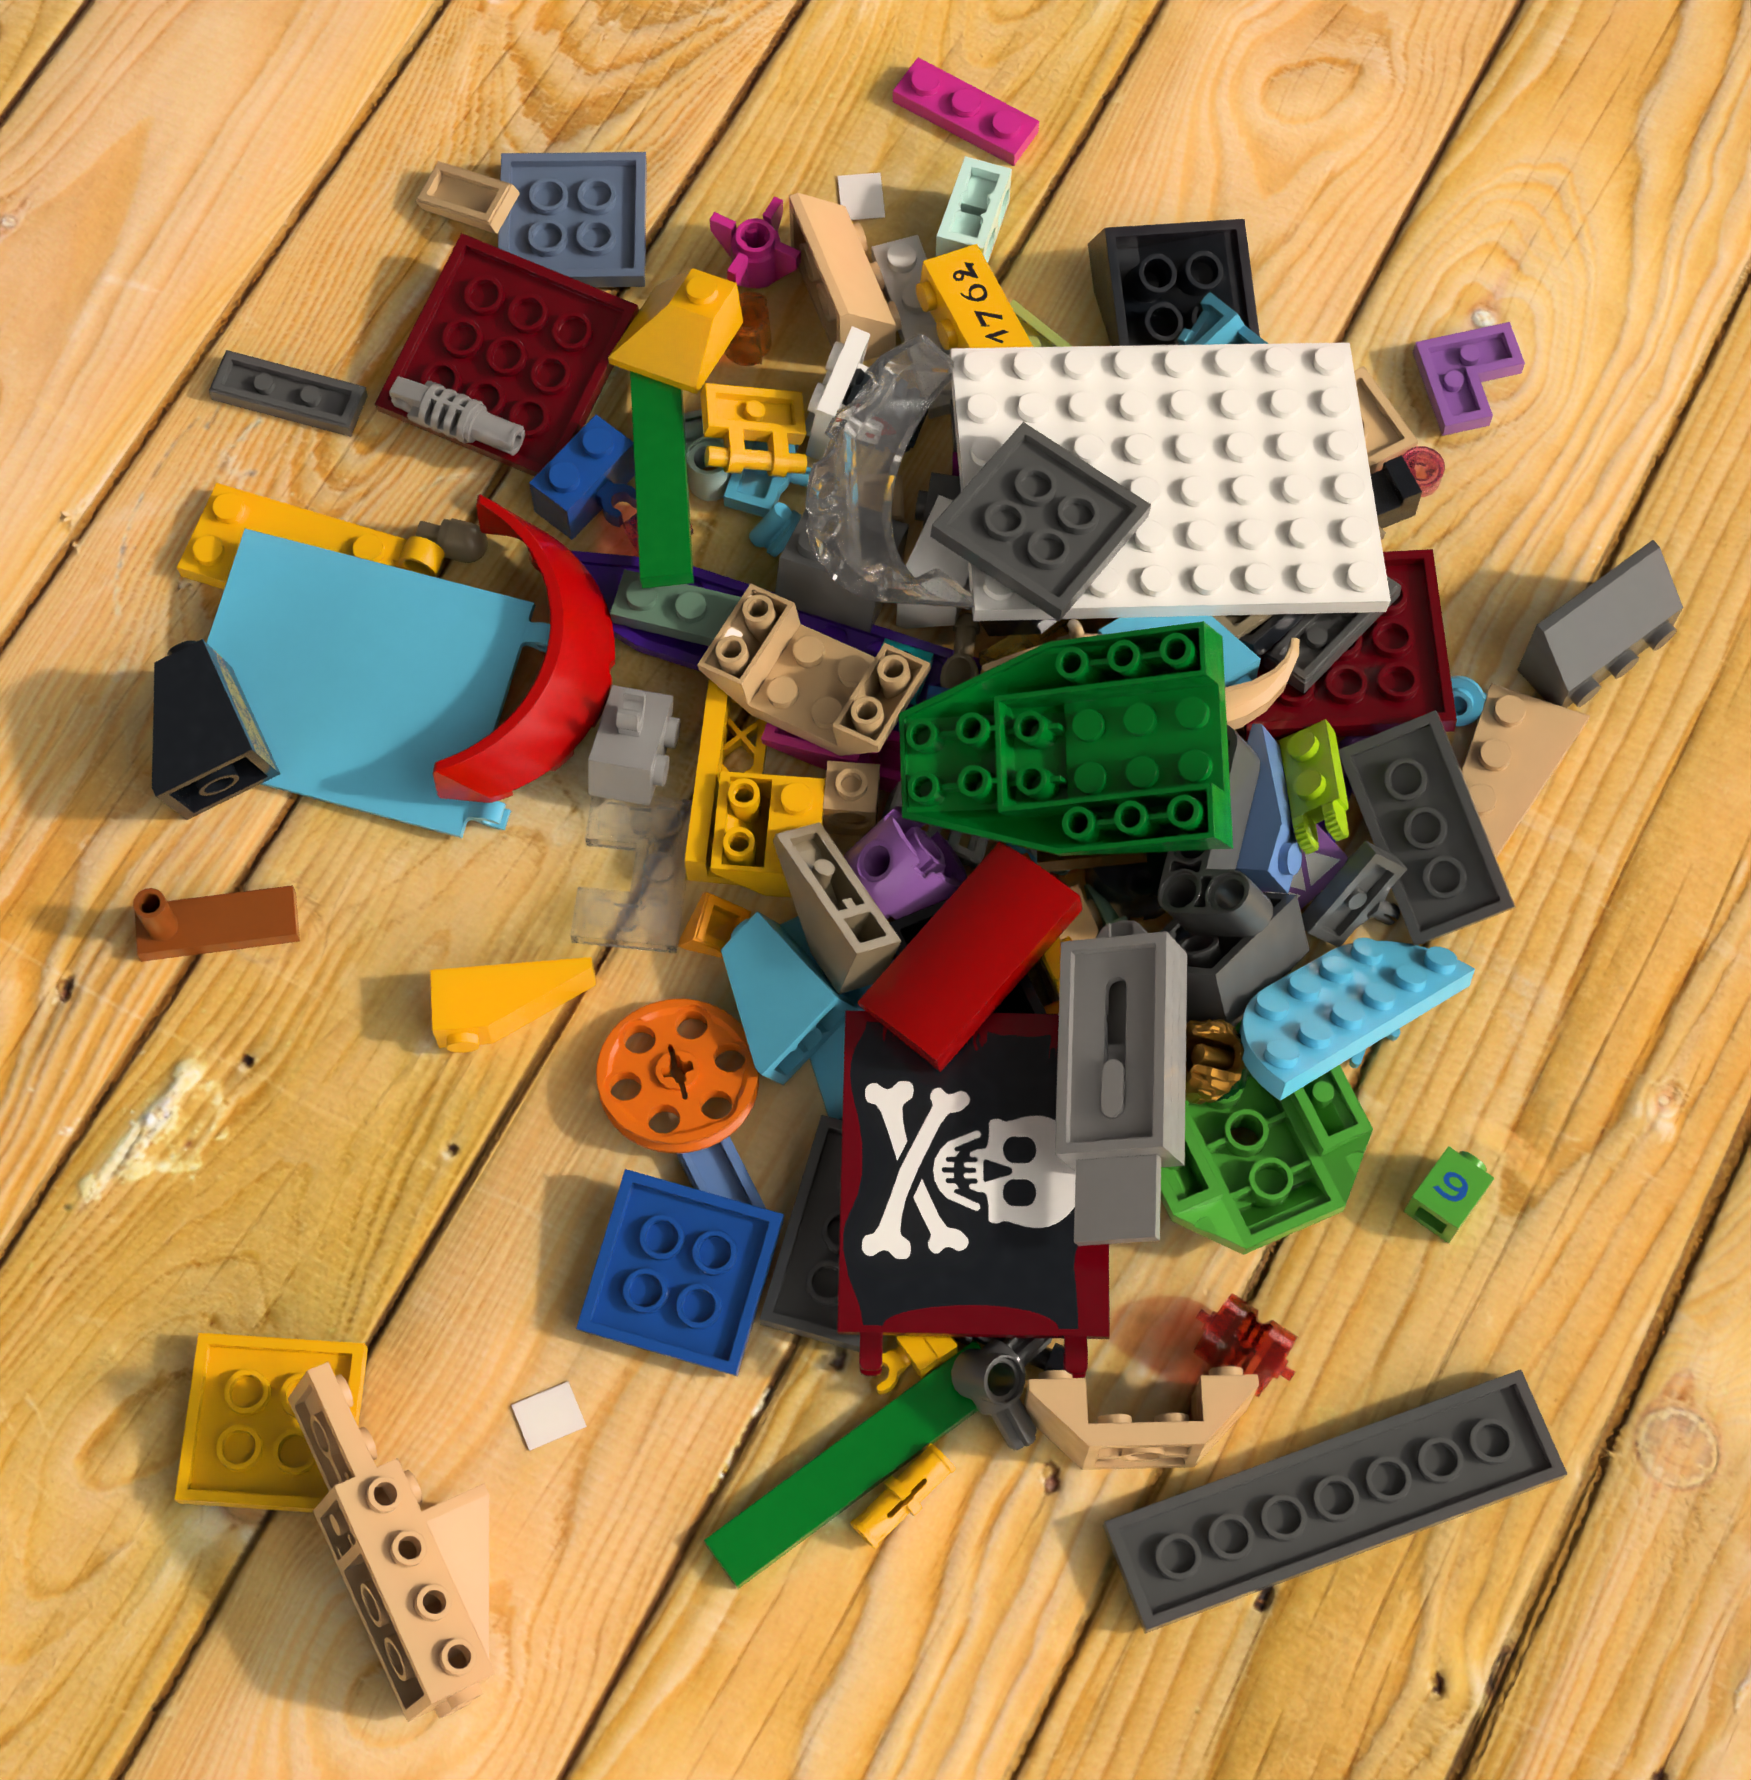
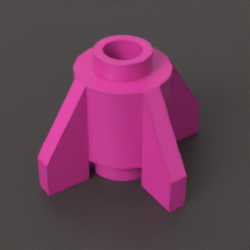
[709,196,801,289]

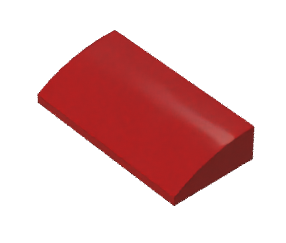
[857,841,1083,1072]

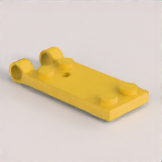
[177,483,445,590]

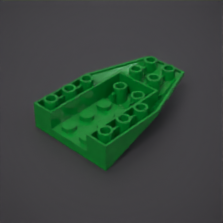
[899,621,1233,856]

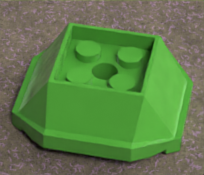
[1161,1020,1373,1255]

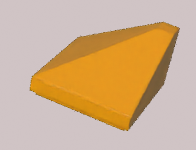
[678,892,751,958]

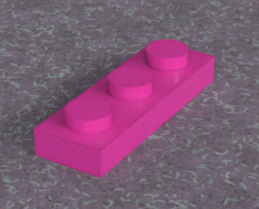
[893,57,1039,166]

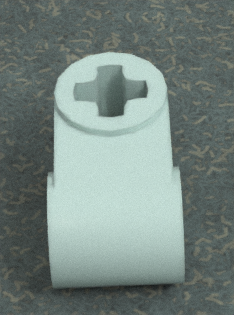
[684,409,732,501]

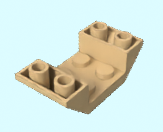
[697,583,931,756]
[1024,1366,1259,1470]

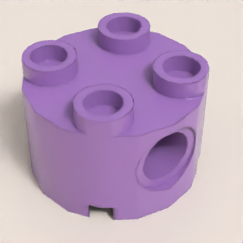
[843,806,967,920]

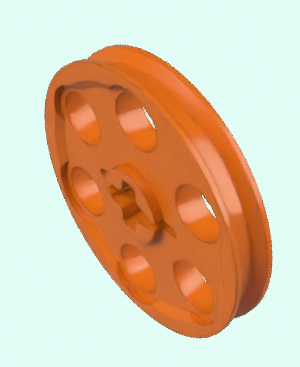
[596,999,760,1153]

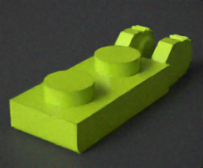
[1279,719,1349,854]

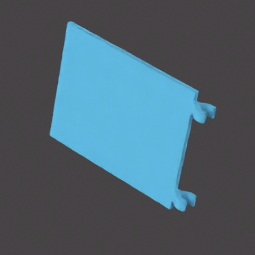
[207,528,550,838]

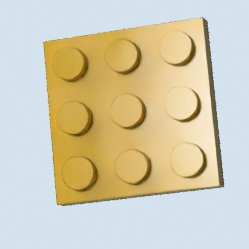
[175,1333,368,1513]

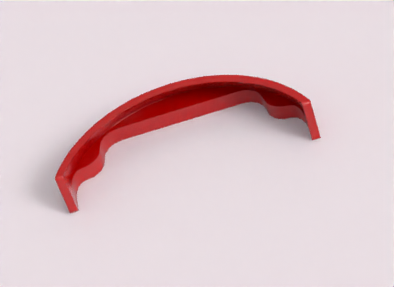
[433,494,616,803]

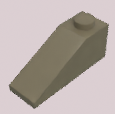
[773,822,901,995]

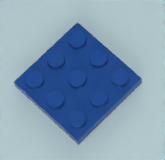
[576,1169,785,1377]

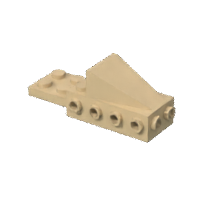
[288,1362,495,1722]

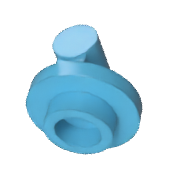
[749,502,801,557]
[1451,676,1488,727]

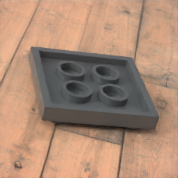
[930,422,1152,622]

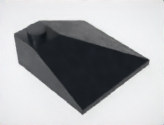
[1088,219,1260,346]

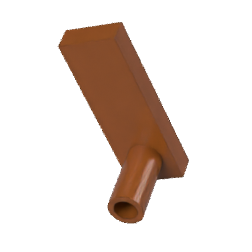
[133,885,300,962]

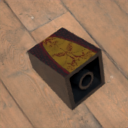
[152,639,280,820]

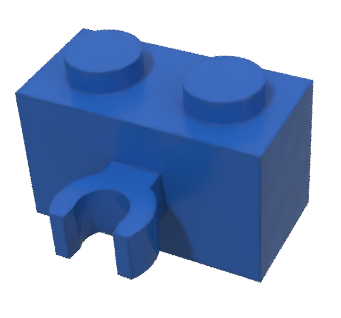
[529,414,637,540]

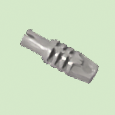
[389,376,525,456]

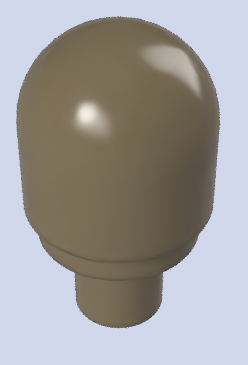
[416,518,488,563]

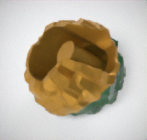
[1185,1019,1251,1104]

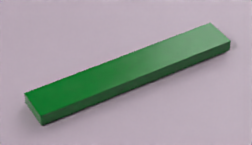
[630,371,694,589]
[704,1340,989,1589]

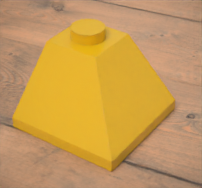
[608,268,743,395]

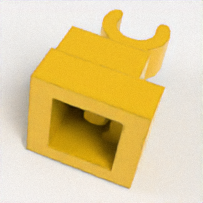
[876,1336,958,1395]

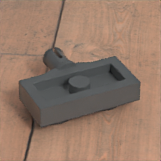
[1302,841,1407,947]

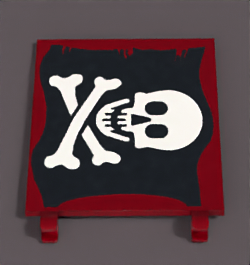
[837,1010,1110,1378]

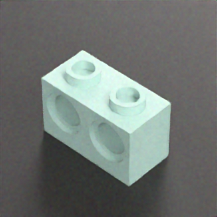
[936,156,1012,263]

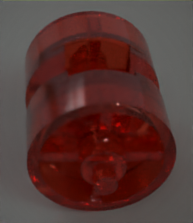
[1193,1293,1298,1398]

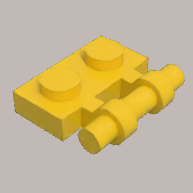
[700,383,807,477]

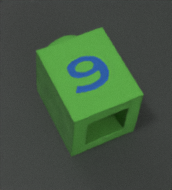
[1404,1146,1494,1243]

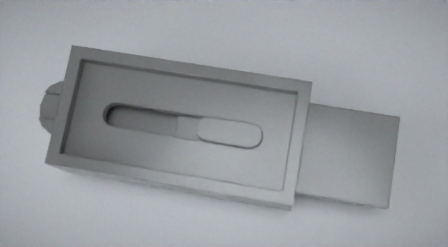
[1055,920,1187,1246]

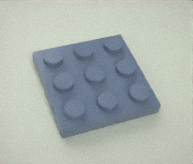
[498,152,647,287]

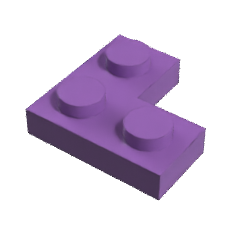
[1413,322,1525,436]

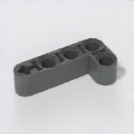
[1158,725,1273,937]

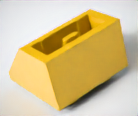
[710,771,825,898]

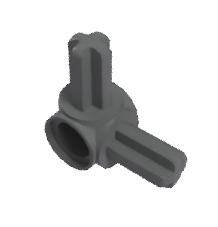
[952,1338,1052,1450]

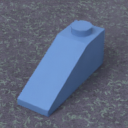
[1236,723,1302,894]

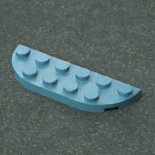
[1239,938,1475,1100]

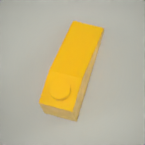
[430,957,596,1053]

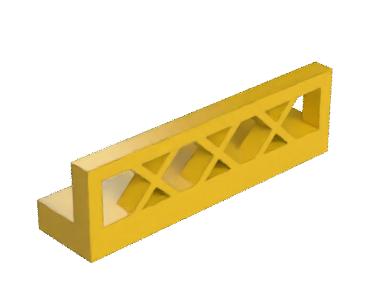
[684,679,767,886]

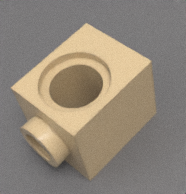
[823,761,880,836]

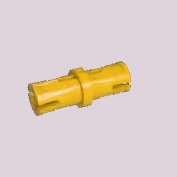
[849,1443,956,1549]

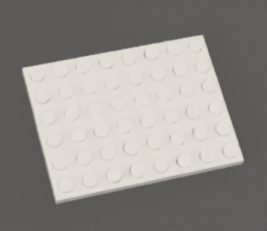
[949,343,1391,621]

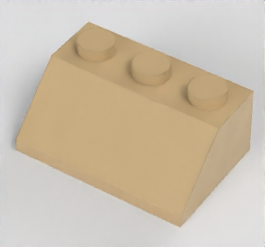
[789,193,902,361]

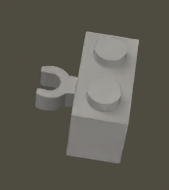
[588,685,681,806]

